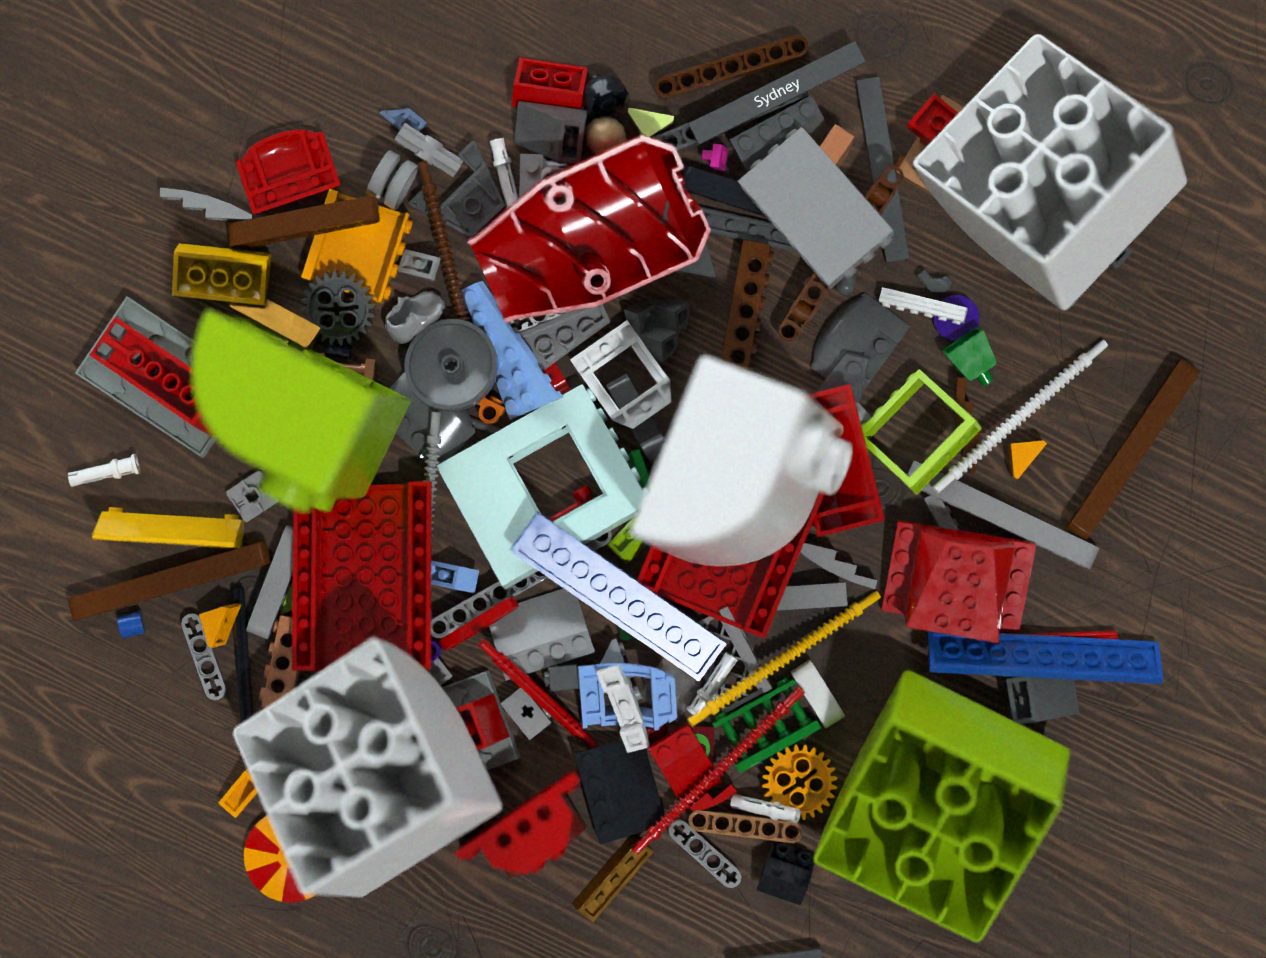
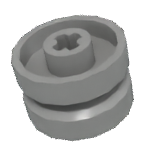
[366,150,419,210]

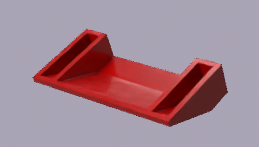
[807,384,885,537]

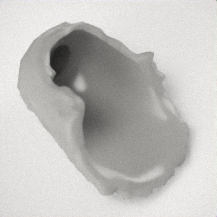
[384,291,445,344]

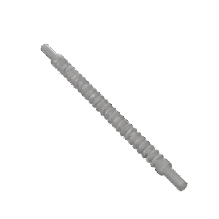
[424,412,441,543]

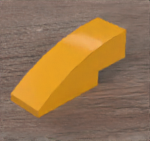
[218,768,258,818]

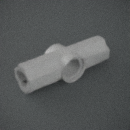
[394,123,463,178]

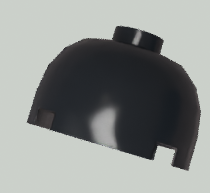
[582,74,629,118]

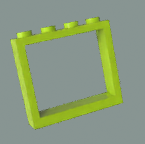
[861,369,982,495]

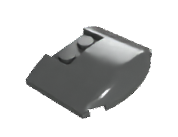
[811,293,910,391]
[389,372,476,472]

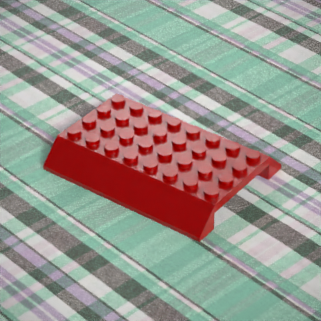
[292,481,432,672]
[637,491,825,639]

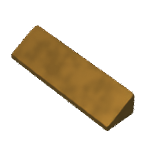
[228,298,322,349]
[572,835,654,922]

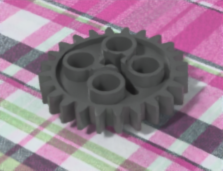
[300,269,377,345]

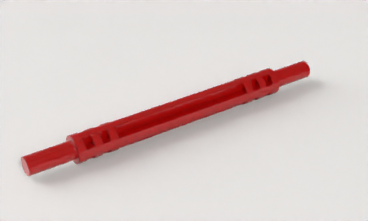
[478,639,597,748]

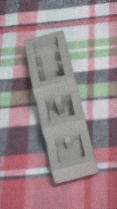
[160,188,255,221]
[800,543,877,589]
[777,583,847,611]

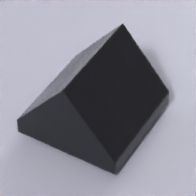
[325,342,352,364]

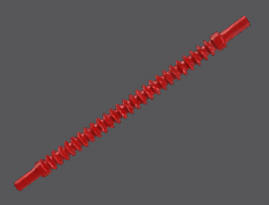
[631,686,805,855]

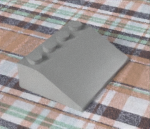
[489,588,595,680]

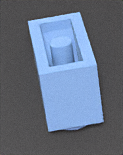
[432,561,479,593]

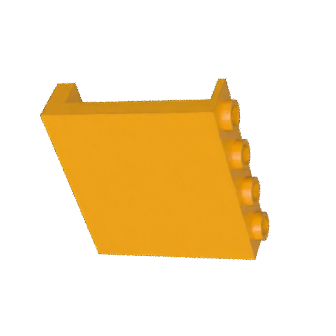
[301,189,413,304]

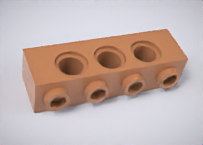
[259,615,300,708]

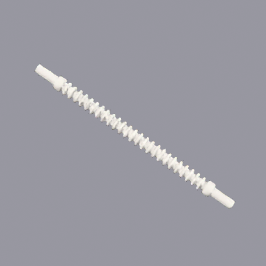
[932,339,1108,494]

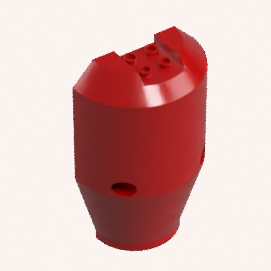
[467,134,711,323]

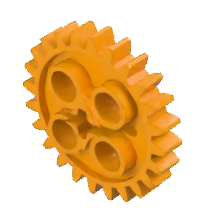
[762,744,838,820]

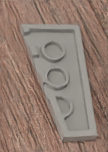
[519,304,610,371]

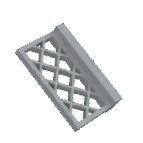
[697,606,774,712]

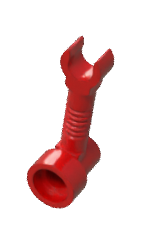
[548,484,593,522]

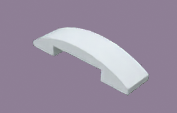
[596,665,650,753]

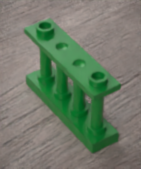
[712,677,821,773]

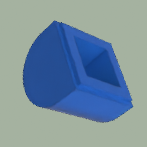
[117,610,146,638]

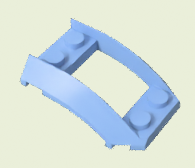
[577,663,677,730]

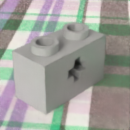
[501,688,552,740]

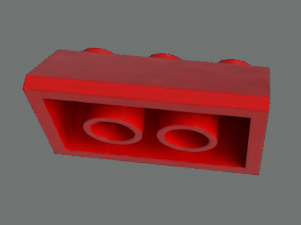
[511,57,588,110]

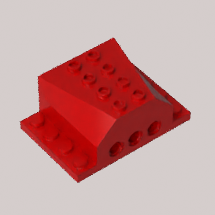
[881,520,1036,643]
[455,768,587,878]

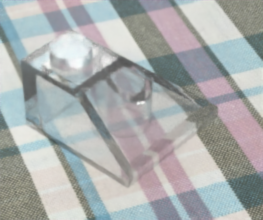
[640,658,702,722]

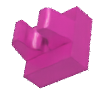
[701,144,728,171]

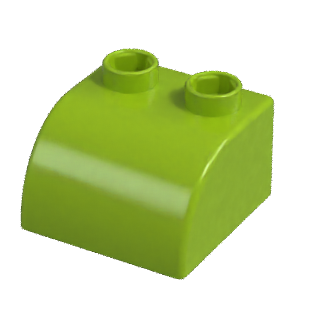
[192,310,411,512]
[814,670,1070,942]

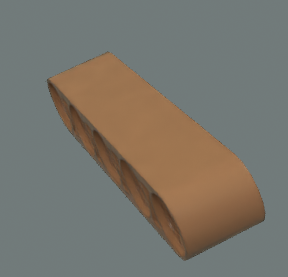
[688,809,802,843]

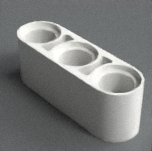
[790,659,845,729]

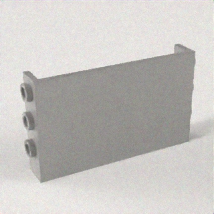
[738,127,894,289]

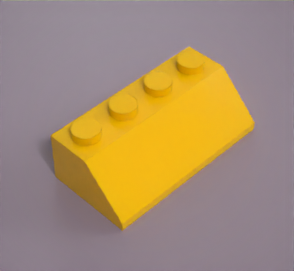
[172,243,271,305]

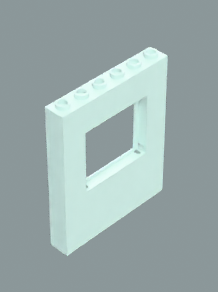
[436,384,647,589]

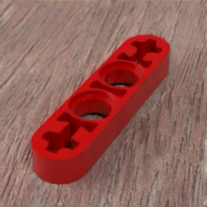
[439,596,520,652]

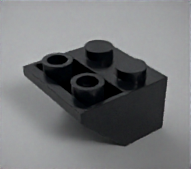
[757,841,815,905]

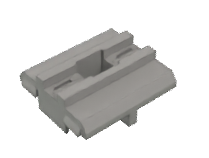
[226,470,279,523]

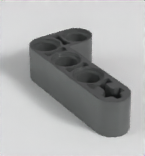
[606,374,666,463]

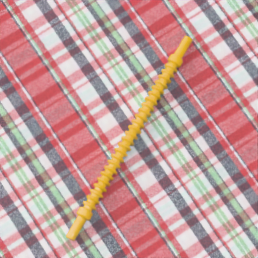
[687,591,881,727]

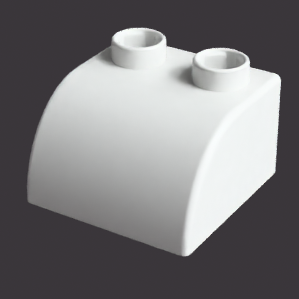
[913,34,1187,310]
[631,357,852,566]
[233,639,502,897]

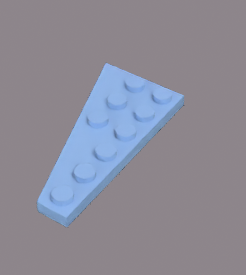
[461,281,563,420]

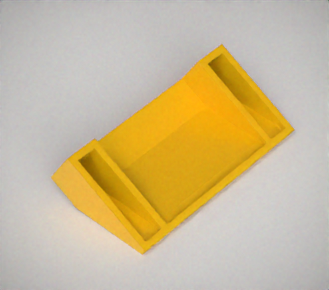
[92,507,244,548]

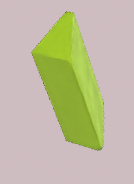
[607,516,648,564]

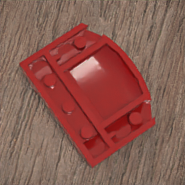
[236,130,341,215]

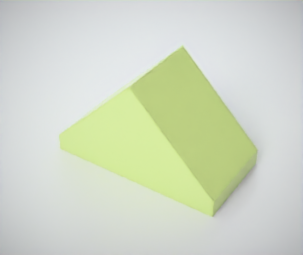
[628,108,674,138]

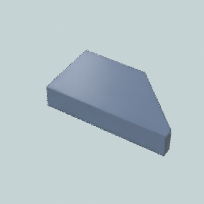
[380,108,427,133]

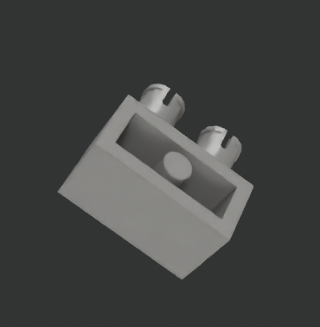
[519,154,567,198]

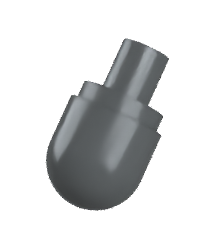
[836,275,856,296]

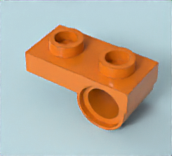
[476,396,505,424]

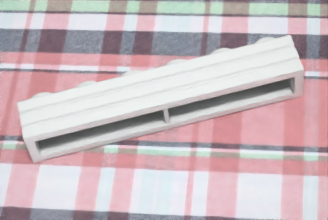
[879,287,968,325]

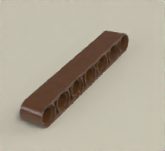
[655,35,809,100]
[227,196,380,250]

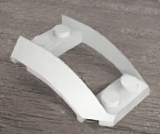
[570,320,671,429]

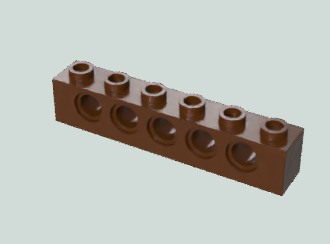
[721,240,774,374]

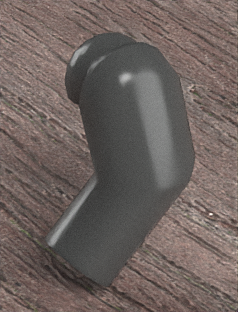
[917,270,952,292]

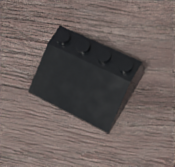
[574,740,665,845]

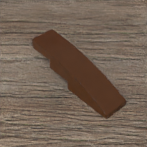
[954,377,980,473]

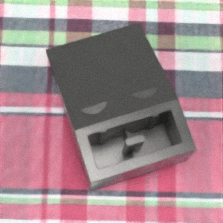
[514,101,588,164]
[1003,677,1080,724]

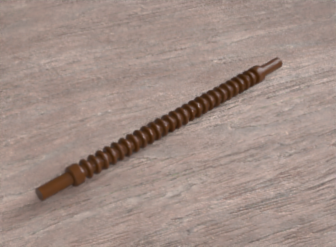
[418,161,470,322]

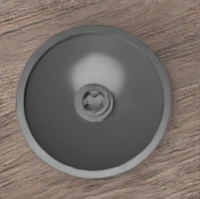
[404,319,498,412]

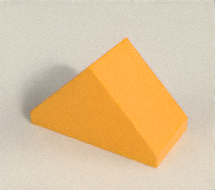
[1008,441,1047,480]
[199,603,241,648]

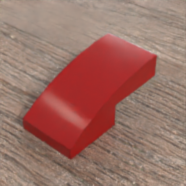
[690,783,737,811]

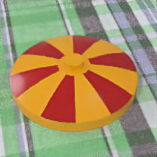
[244,815,316,903]

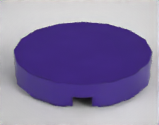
[933,295,979,341]

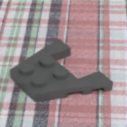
[408,141,506,237]

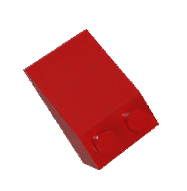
[647,722,722,802]

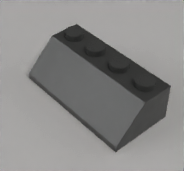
[729,95,829,174]

